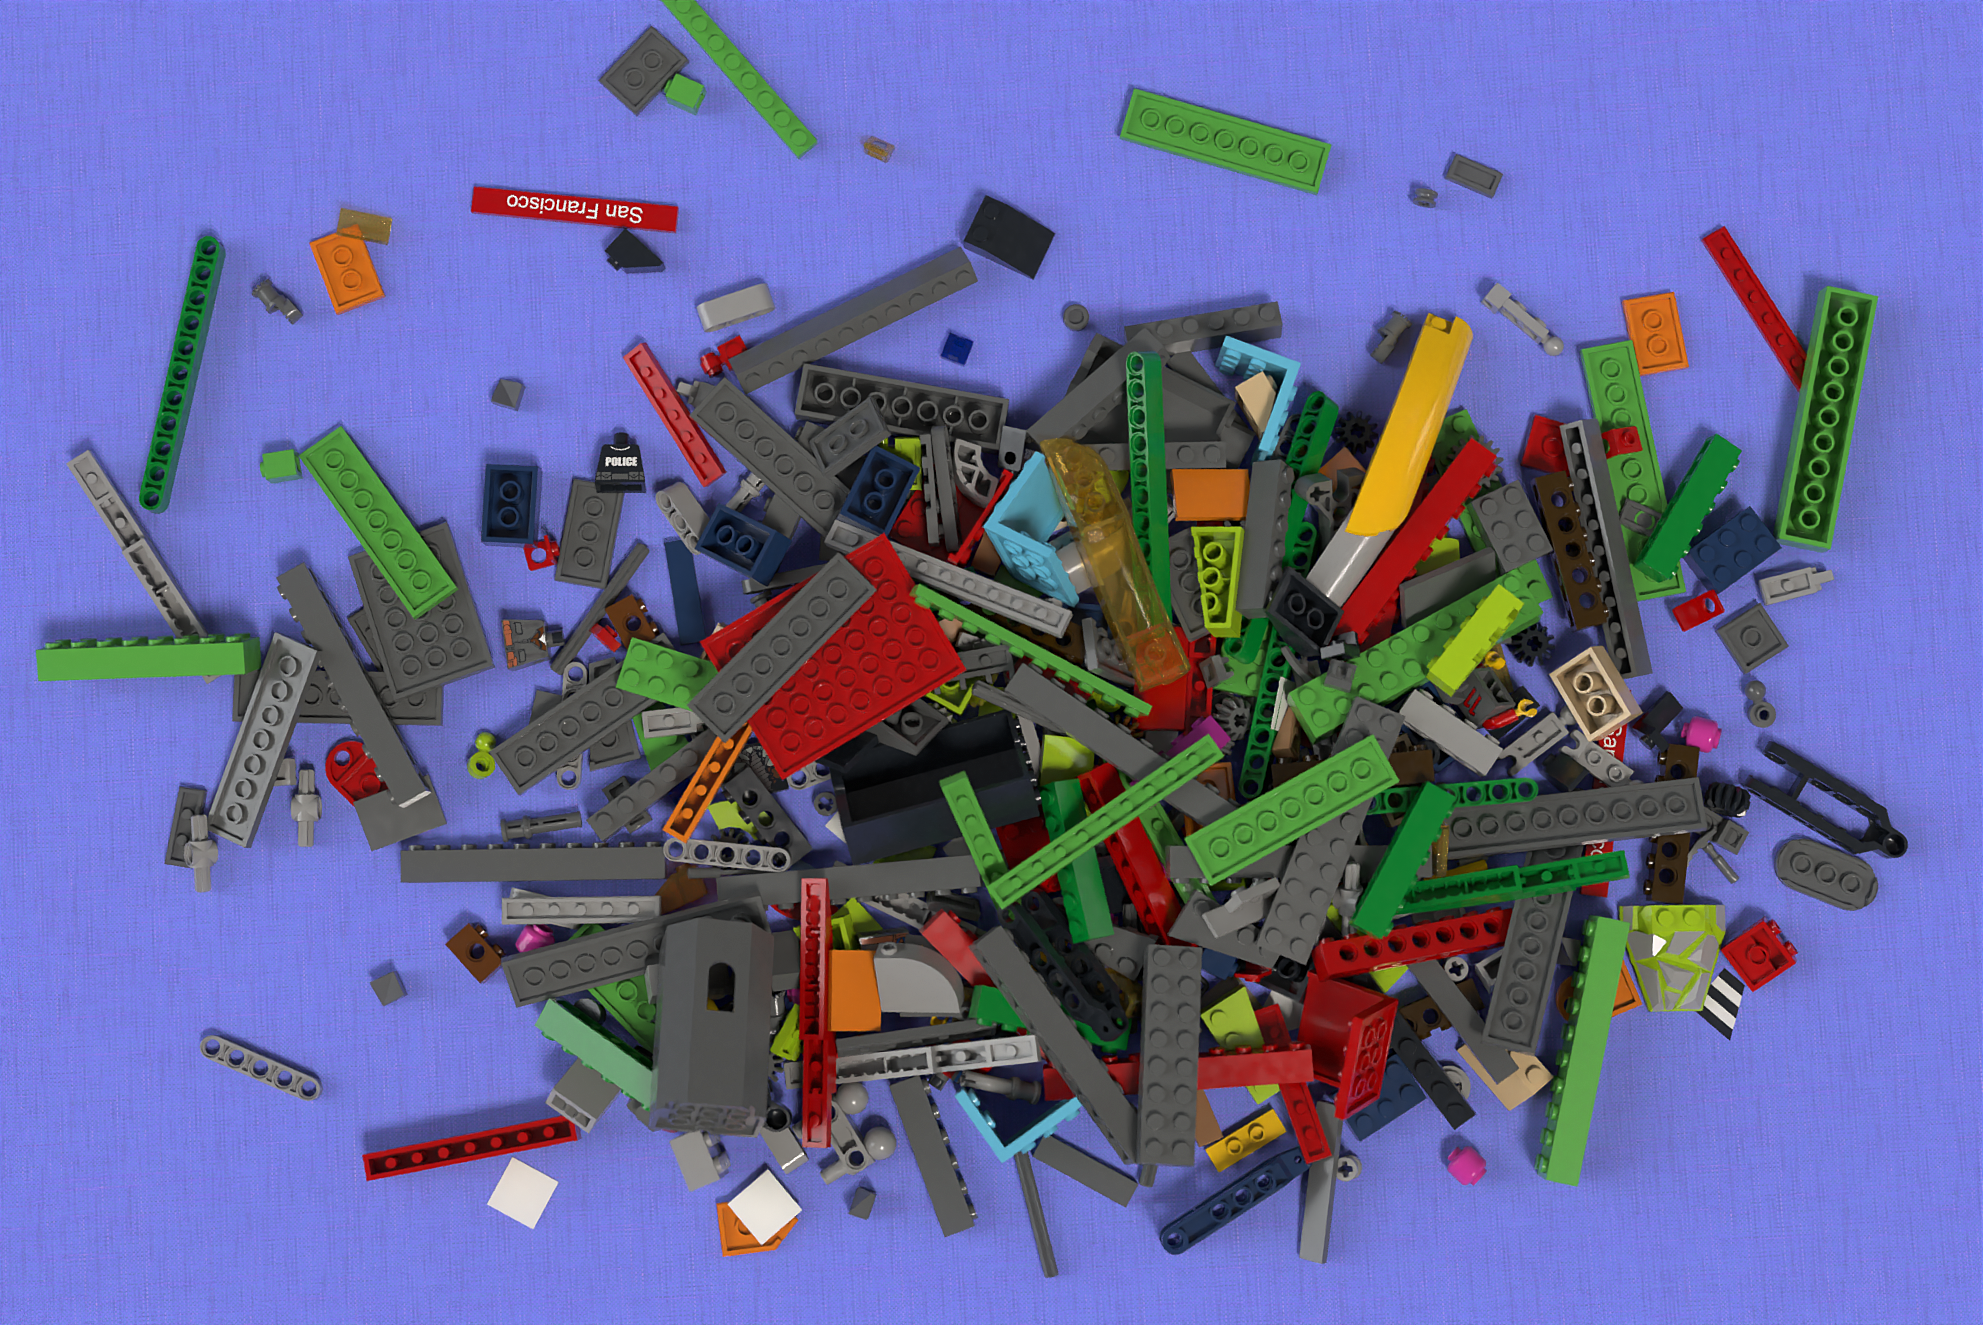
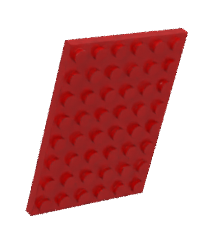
[700,533,967,780]

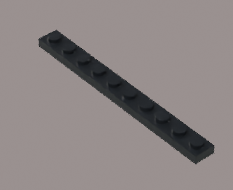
[1314,914,1476,1130]

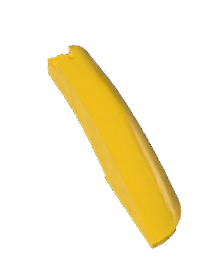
[1345,313,1473,536]

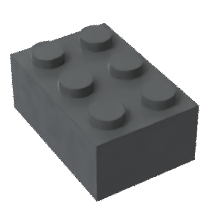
[1466,480,1553,576]

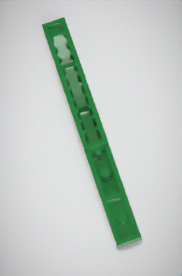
[1395,850,1630,915]

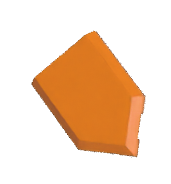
[716,1201,799,1257]

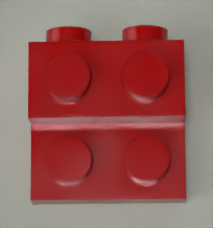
[1720,916,1798,992]

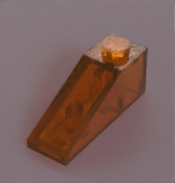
[654,863,710,915]

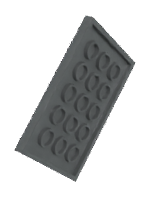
[348,522,495,702]

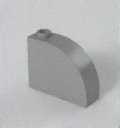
[874,942,965,1013]

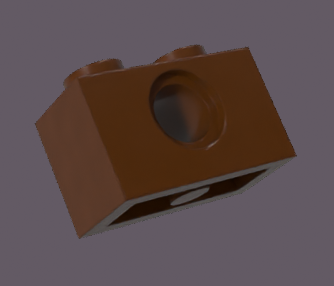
[605,594,661,651]
[445,923,506,984]

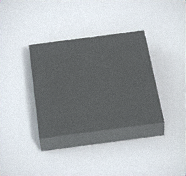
[1715,603,1789,675]

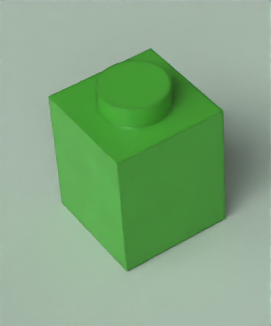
[664,73,706,116]
[260,449,303,483]

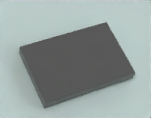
[599,26,689,117]
[809,396,891,480]
[353,774,447,851]

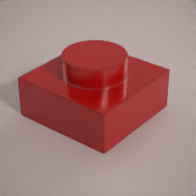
[589,623,621,652]

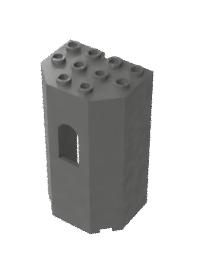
[649,916,774,1138]

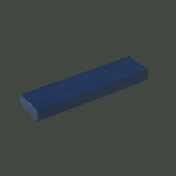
[664,540,706,646]

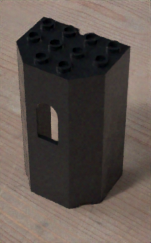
[829,709,1042,866]

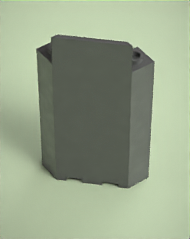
[1065,333,1256,494]

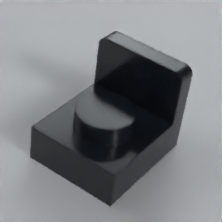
[1320,631,1360,662]

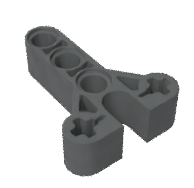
[1294,467,1366,558]

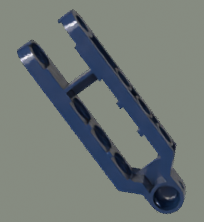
[1159,1146,1312,1255]

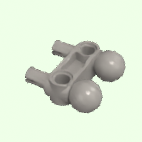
[792,1082,897,1185]

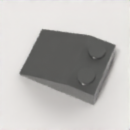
[866,699,949,755]

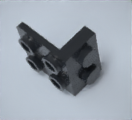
[1096,853,1132,914]

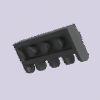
[935,645,1015,695]

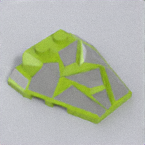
[1618,905,1726,1012]

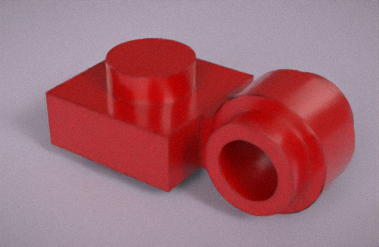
[700,335,748,378]

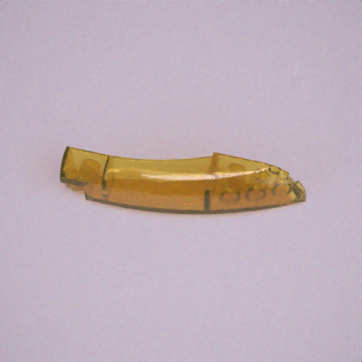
[1039,438,1191,692]

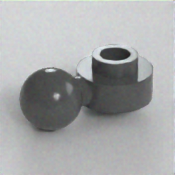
[1745,680,1776,728]

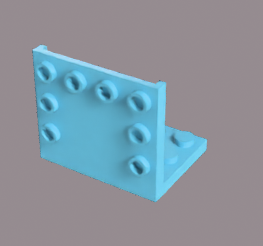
[1215,336,1301,467]
[983,451,1080,608]
[955,1087,1082,1163]

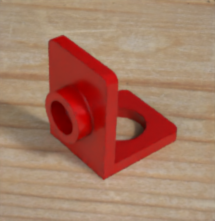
[1601,426,1643,459]
[523,535,560,571]
[1672,589,1725,632]
[1234,961,1272,982]

